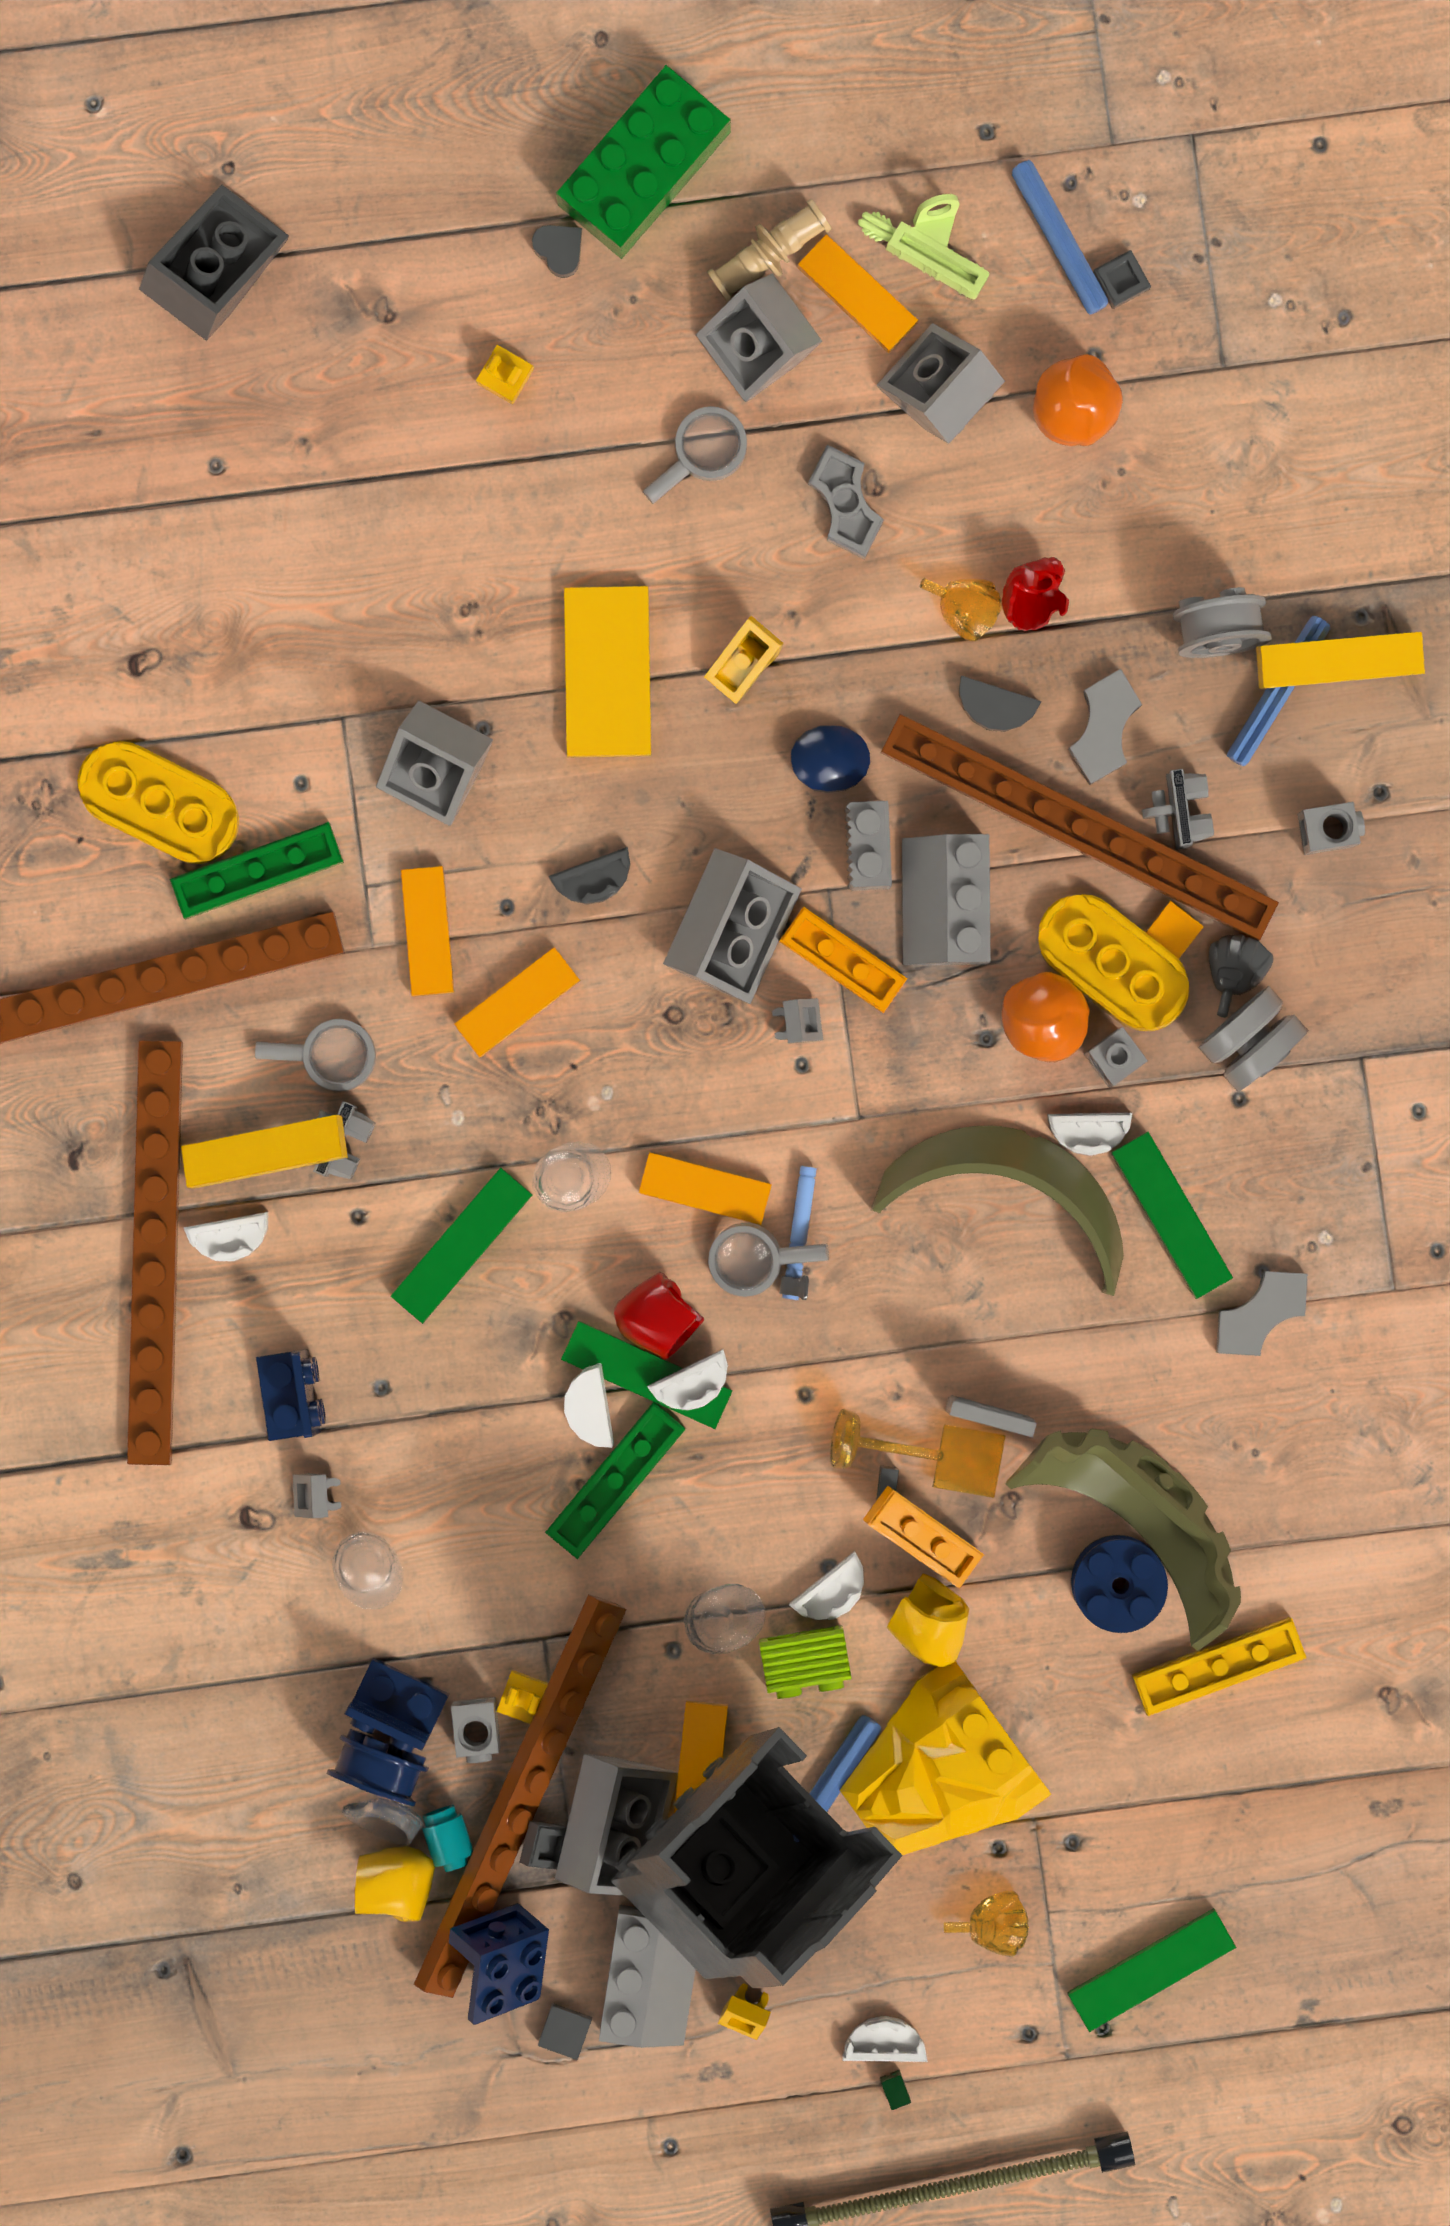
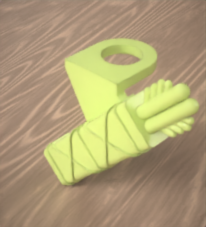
[858,194,989,300]

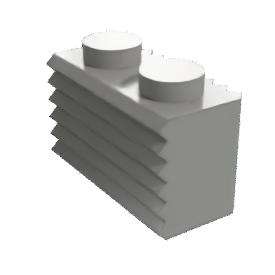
[845,801,892,891]

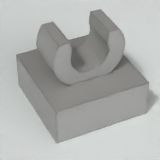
[772,998,823,1043]
[293,1473,342,1519]

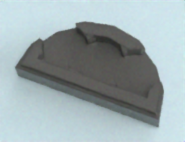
[959,676,1042,732]
[549,847,630,905]

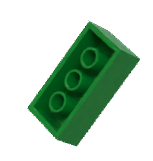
[556,65,731,259]

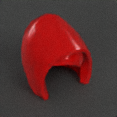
[614,1272,704,1359]

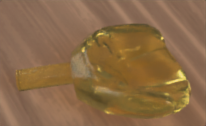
[920,578,1001,642]
[944,1891,1029,1957]

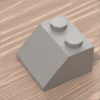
[696,273,822,402]
[877,323,1005,444]
[376,700,493,826]

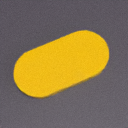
[77,741,239,864]
[1038,894,1189,1031]

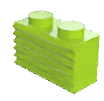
[759,1625,852,1699]

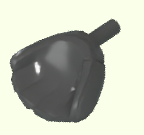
[1209,934,1274,1018]

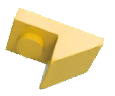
[704,616,784,704]

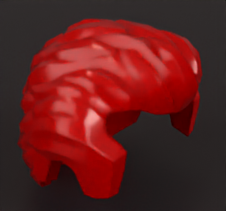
[1001,557,1069,631]

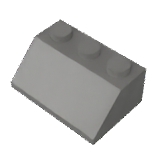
[902,834,991,965]
[663,848,802,1004]
[555,1754,678,1896]
[599,1905,695,2048]

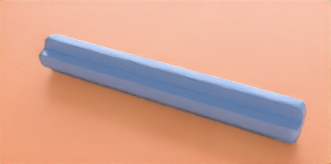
[1012,160,1108,314]
[1227,616,1330,766]
[793,1715,882,1842]

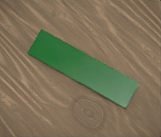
[170,822,344,920]
[1111,1131,1233,1299]
[390,1167,533,1324]
[561,1321,733,1429]
[545,1402,686,1560]
[1067,1908,1237,2032]

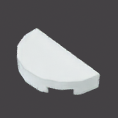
[1047,1113,1132,1156]
[183,1212,268,1261]
[647,1349,728,1410]
[564,1363,614,1448]
[789,1551,864,1620]
[842,2016,928,2062]

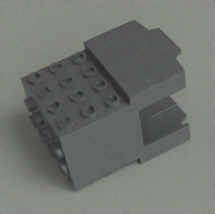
[610,1727,903,1988]

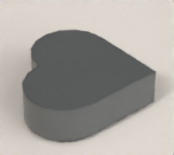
[532,225,582,278]

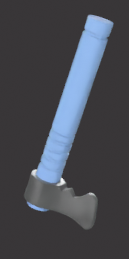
[779,1166,817,1300]

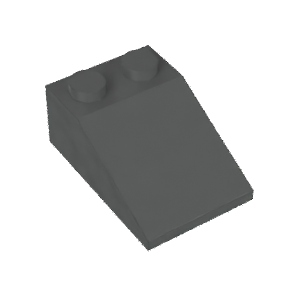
[139,185,289,341]

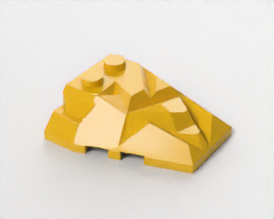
[840,1661,1051,1855]

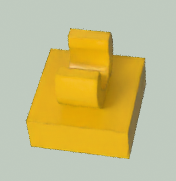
[476,345,534,405]
[496,1670,548,1724]
[718,1983,771,2040]

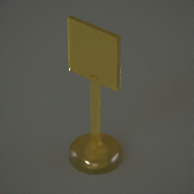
[830,1409,1006,1498]

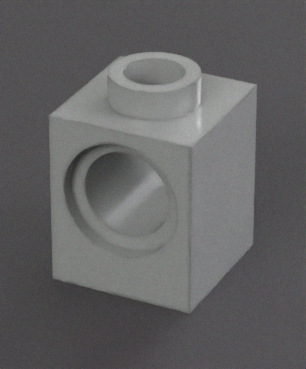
[1297,802,1365,855]
[1084,1027,1148,1088]
[451,1697,501,1763]

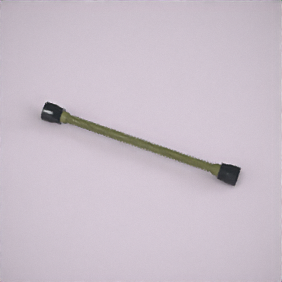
[770,2131,1135,2226]

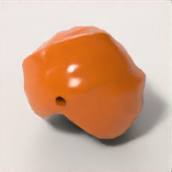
[1033,354,1123,447]
[1002,972,1090,1063]

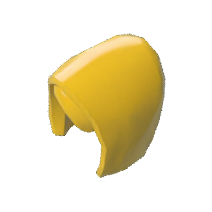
[886,1573,969,1667]
[355,1846,435,1922]

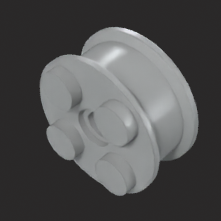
[1173,587,1272,658]

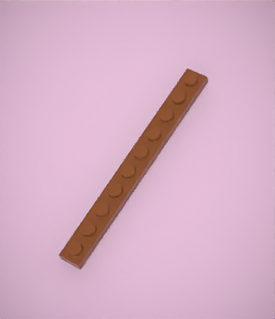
[881,714,1279,941]
[0,911,345,1044]
[127,1041,183,1465]
[413,1594,627,1998]

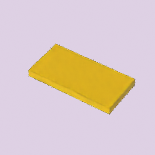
[564,586,651,758]

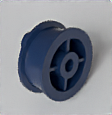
[1071,1535,1168,1633]
[326,1728,429,1806]

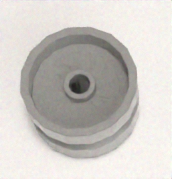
[1198,986,1309,1092]

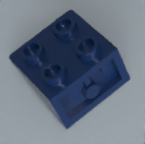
[256,1349,326,1441]
[344,1658,449,1753]
[448,1903,549,2025]

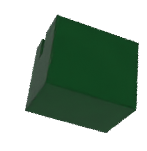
[880,2070,911,2110]

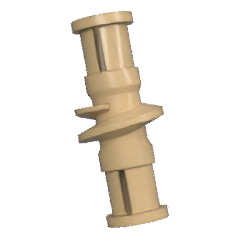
[707,198,832,302]

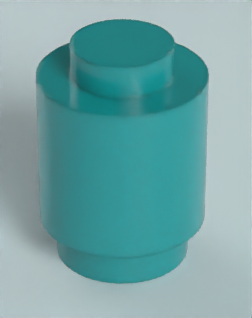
[422,1805,474,1872]

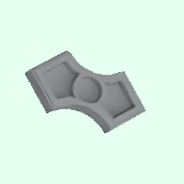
[808,445,884,560]
[1068,669,1142,785]
[1216,1271,1308,1356]

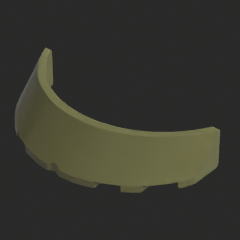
[871,1126,1124,1296]
[1005,1429,1241,1651]

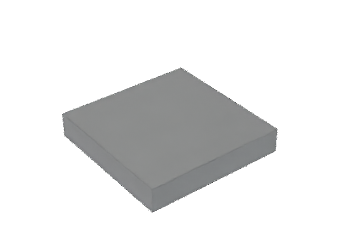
[945,1395,1037,1438]

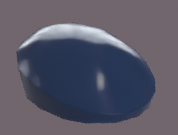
[791,726,871,793]

